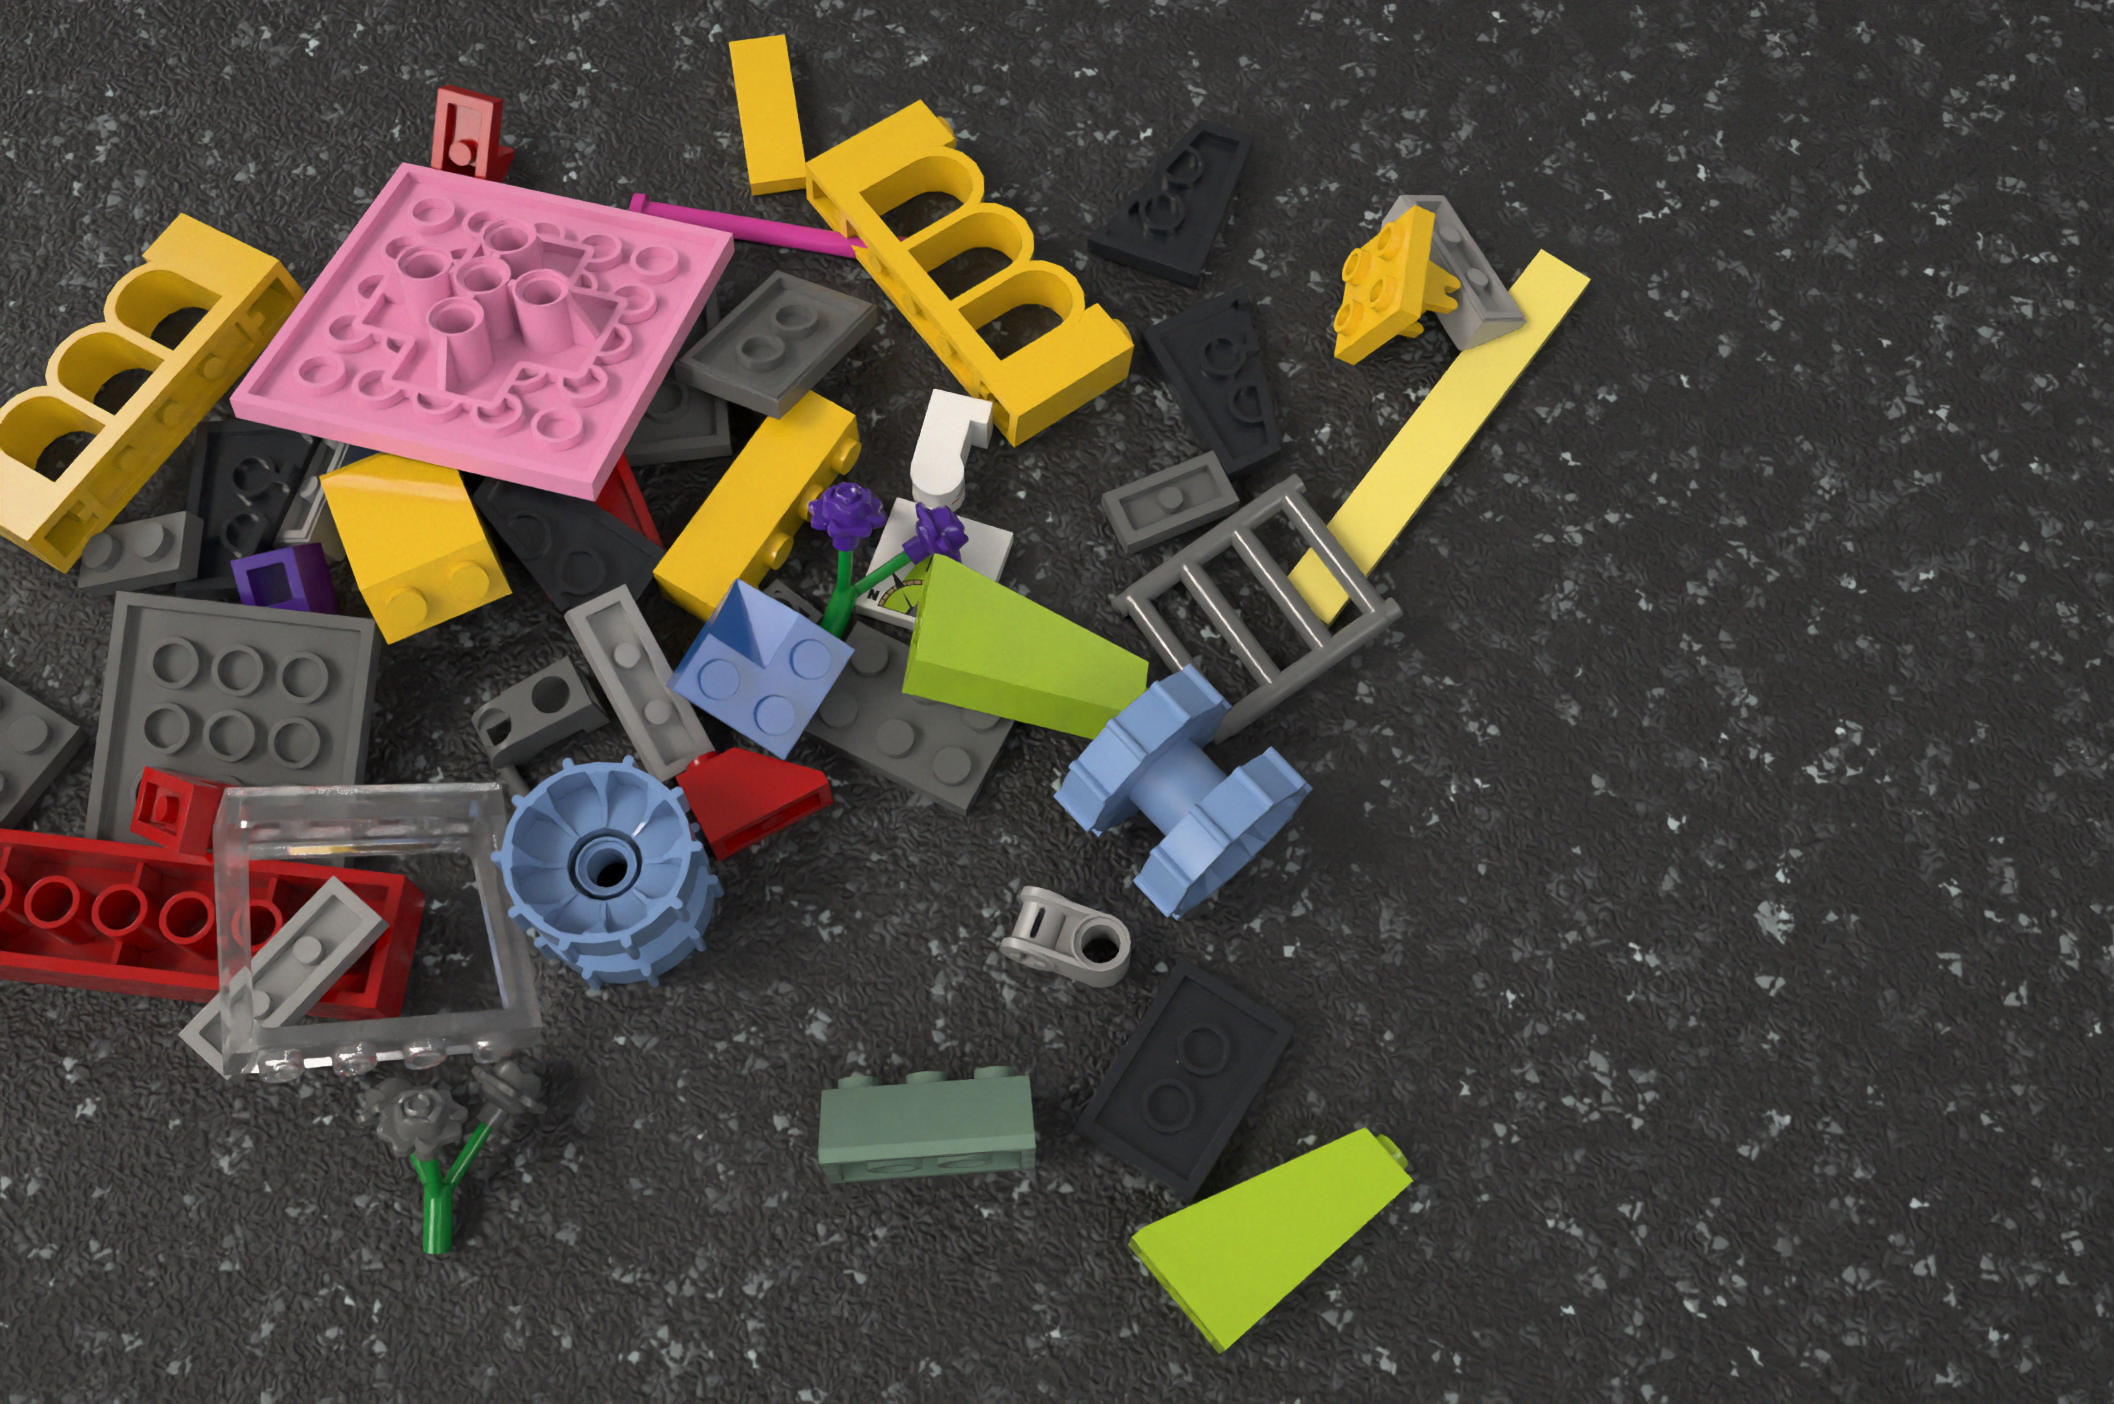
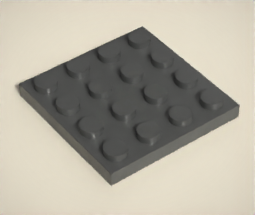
[84,591,383,869]

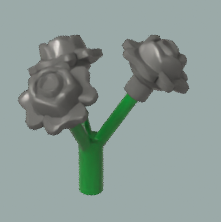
[356,1056,548,1254]

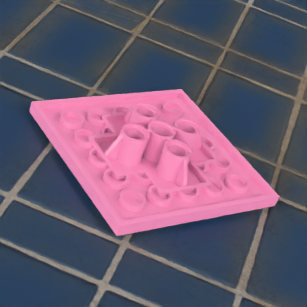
[229,162,735,501]

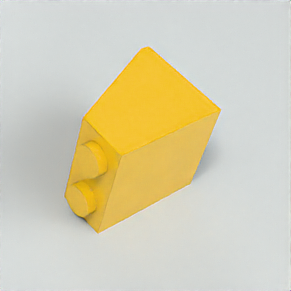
[319,452,512,645]

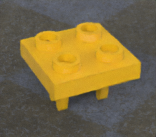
[1334,205,1461,365]

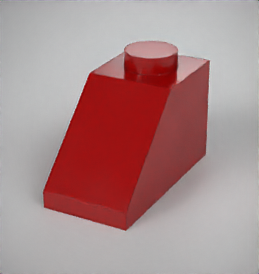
[675,747,834,862]

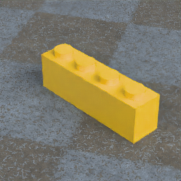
[653,390,861,622]

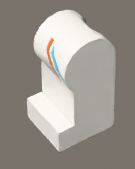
[910,389,993,512]

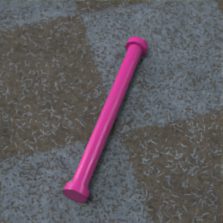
[629,193,909,259]

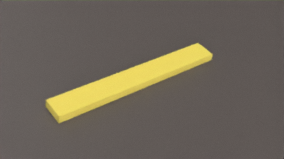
[1287,249,1591,629]

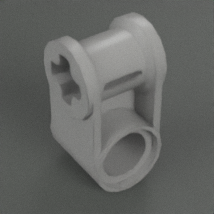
[999,886,1131,988]

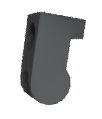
[471,656,611,768]

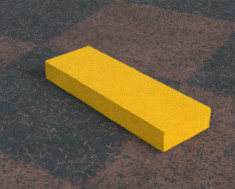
[729,34,806,196]

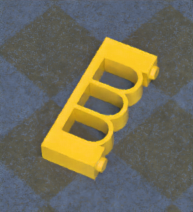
[805,99,1134,448]
[0,213,306,574]

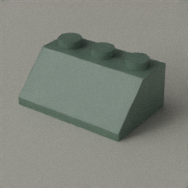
[818,1066,1036,1184]

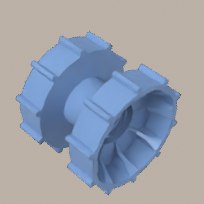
[1053,663,1313,920]
[490,755,724,990]

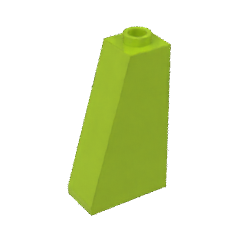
[902,553,1149,740]
[1128,1127,1413,1354]

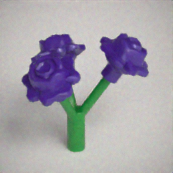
[808,482,969,640]

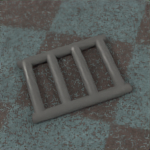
[1111,473,1404,746]

